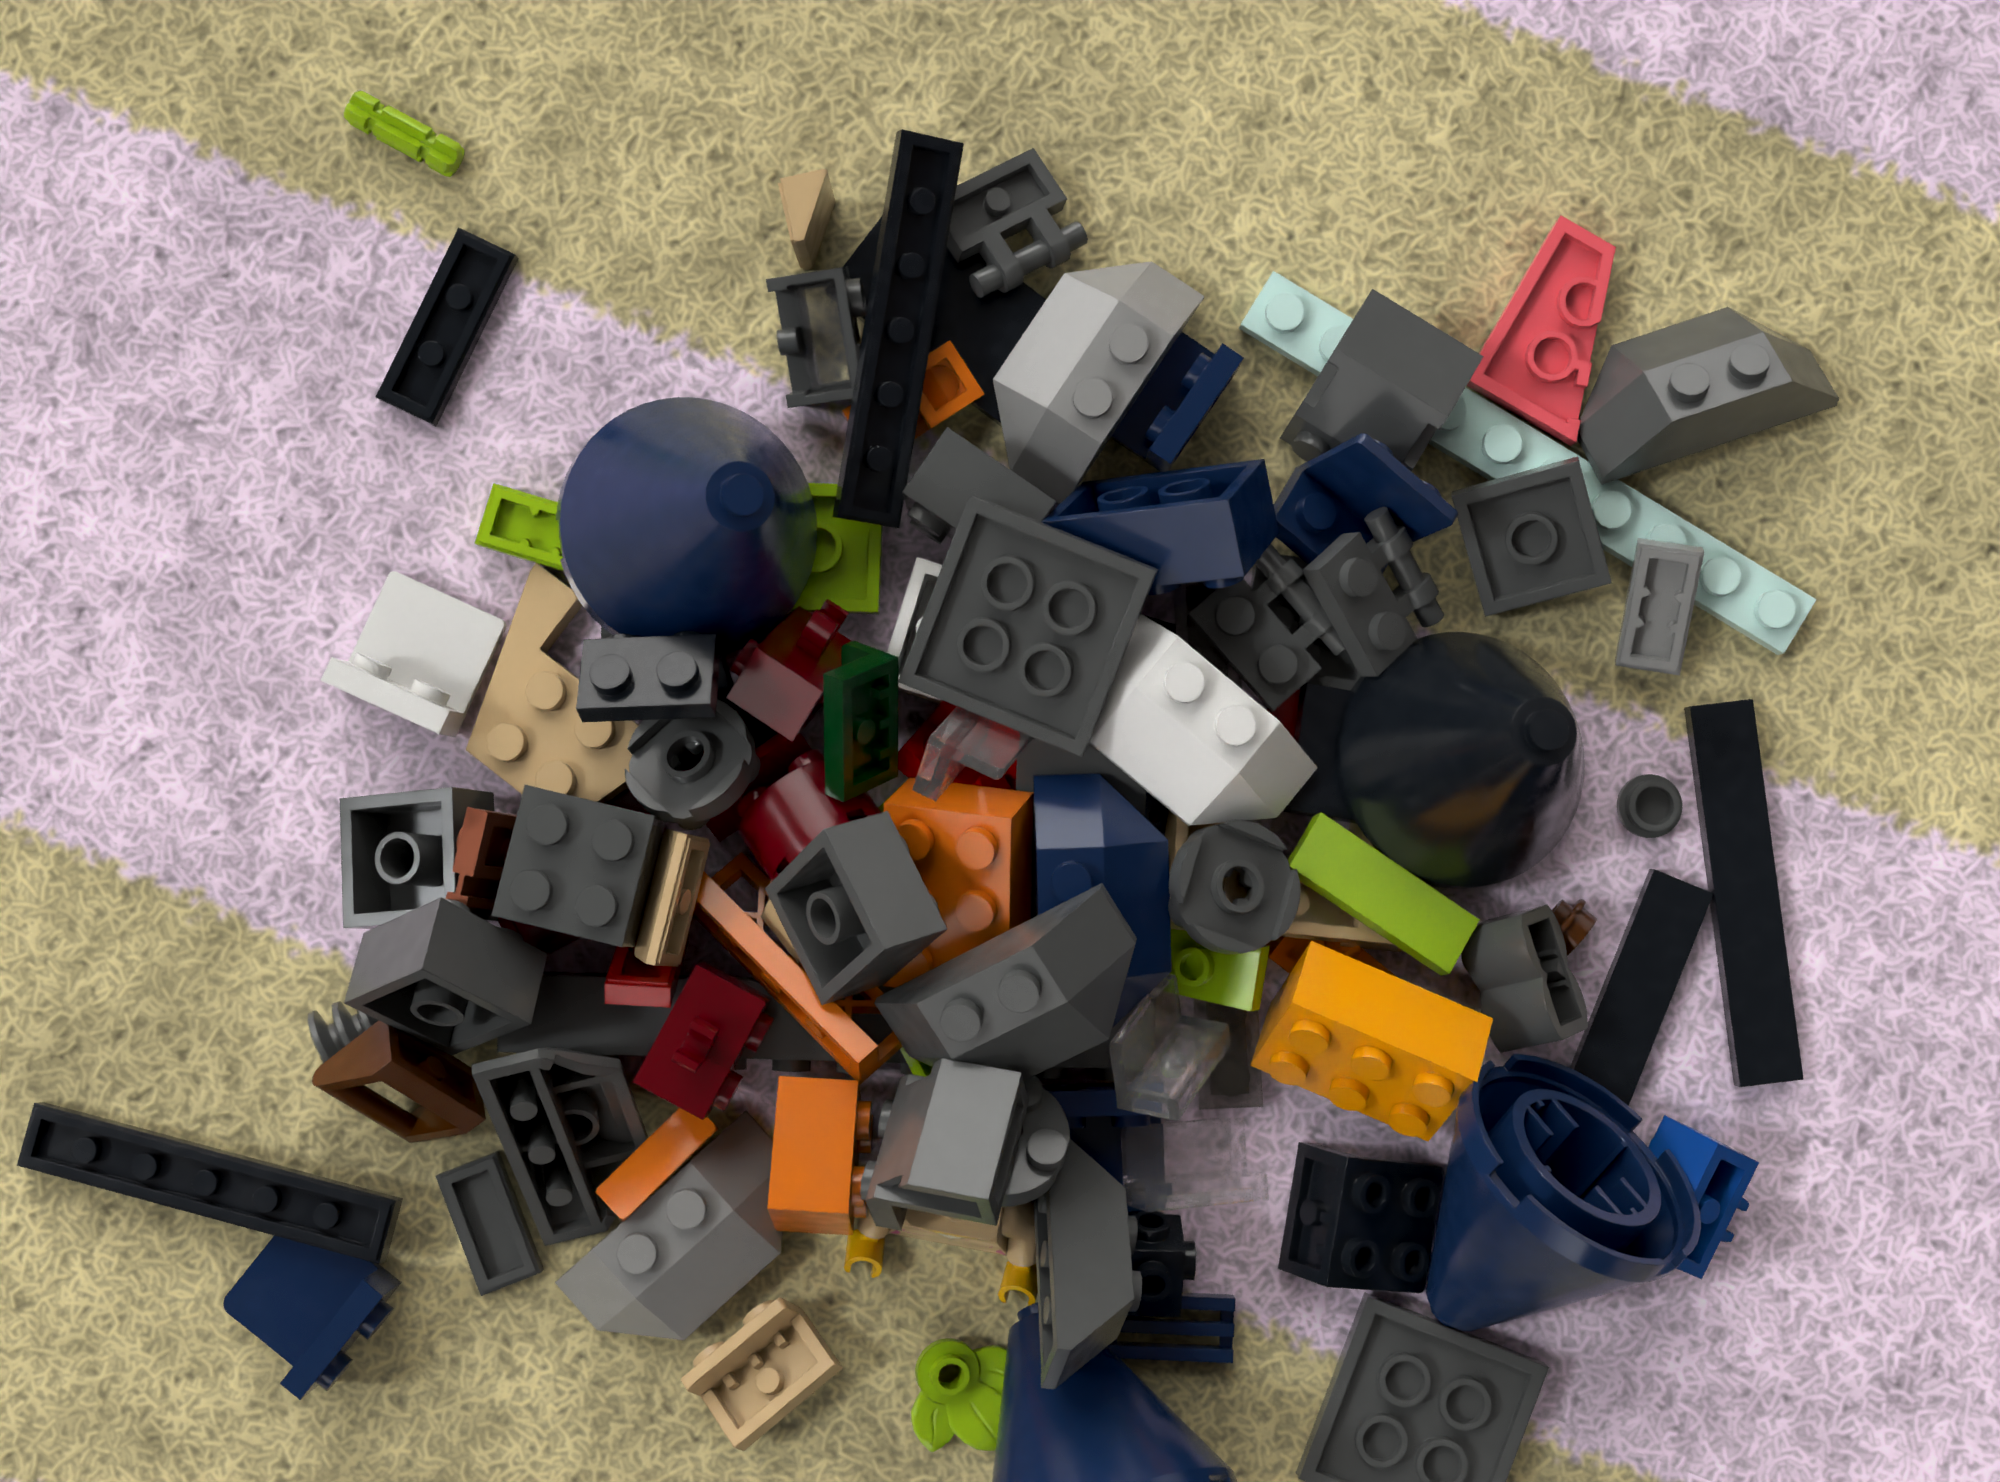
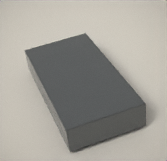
[436,1151,544,1296]

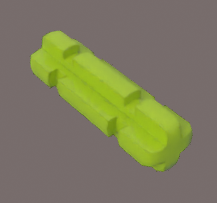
[344,91,465,177]

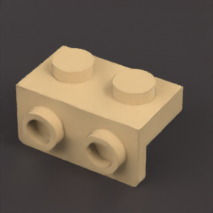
[681,1297,843,1451]

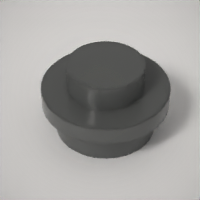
[1616,774,1682,838]

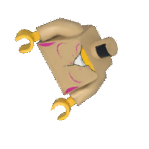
[844,1201,1038,1306]

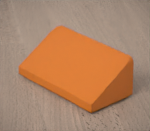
[595,1108,719,1222]

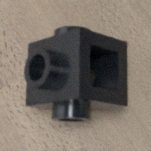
[1127,1210,1196,1317]

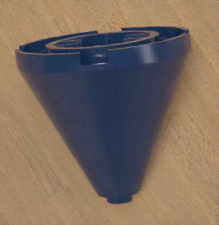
[556,397,817,654]
[1426,1054,1701,1331]
[992,1302,1237,1482]

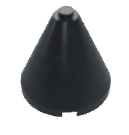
[1335,632,1585,889]

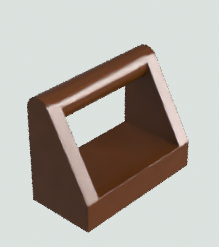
[312,1020,486,1143]

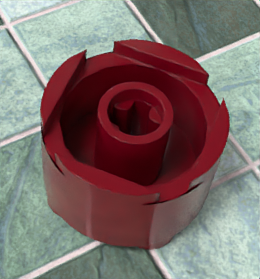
[735,749,882,882]

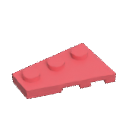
[1467,216,1616,446]

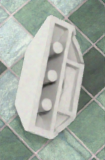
[1089,614,1318,826]

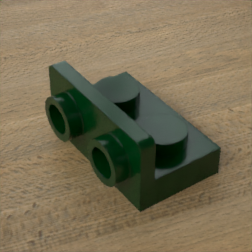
[823,641,898,802]

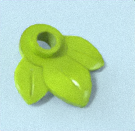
[911,1338,1007,1452]

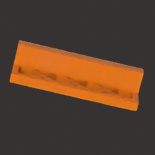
[693,852,903,1085]

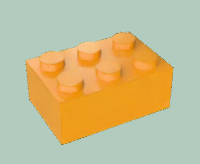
[1250,941,1493,1142]

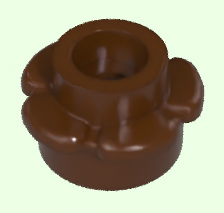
[1552,899,1597,956]

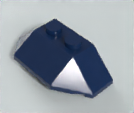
[1033,773,1172,1028]

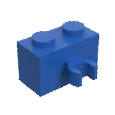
[1648,1115,1759,1279]

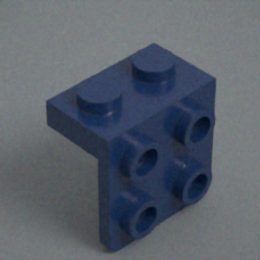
[223,1236,402,1400]

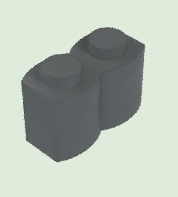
[1461,904,1588,1053]

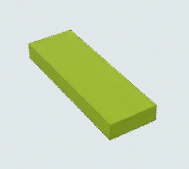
[1288,812,1480,976]

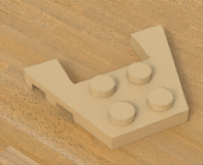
[466,563,639,804]

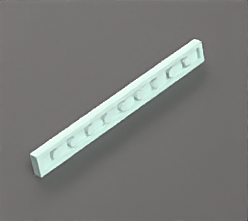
[1239,271,1817,655]

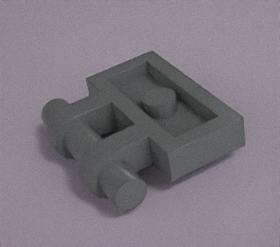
[947,148,1088,298]
[1302,507,1444,677]
[1187,544,1345,712]

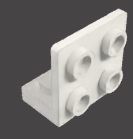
[321,571,507,737]

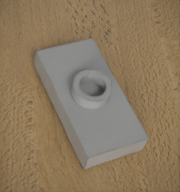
[1615,538,1704,675]

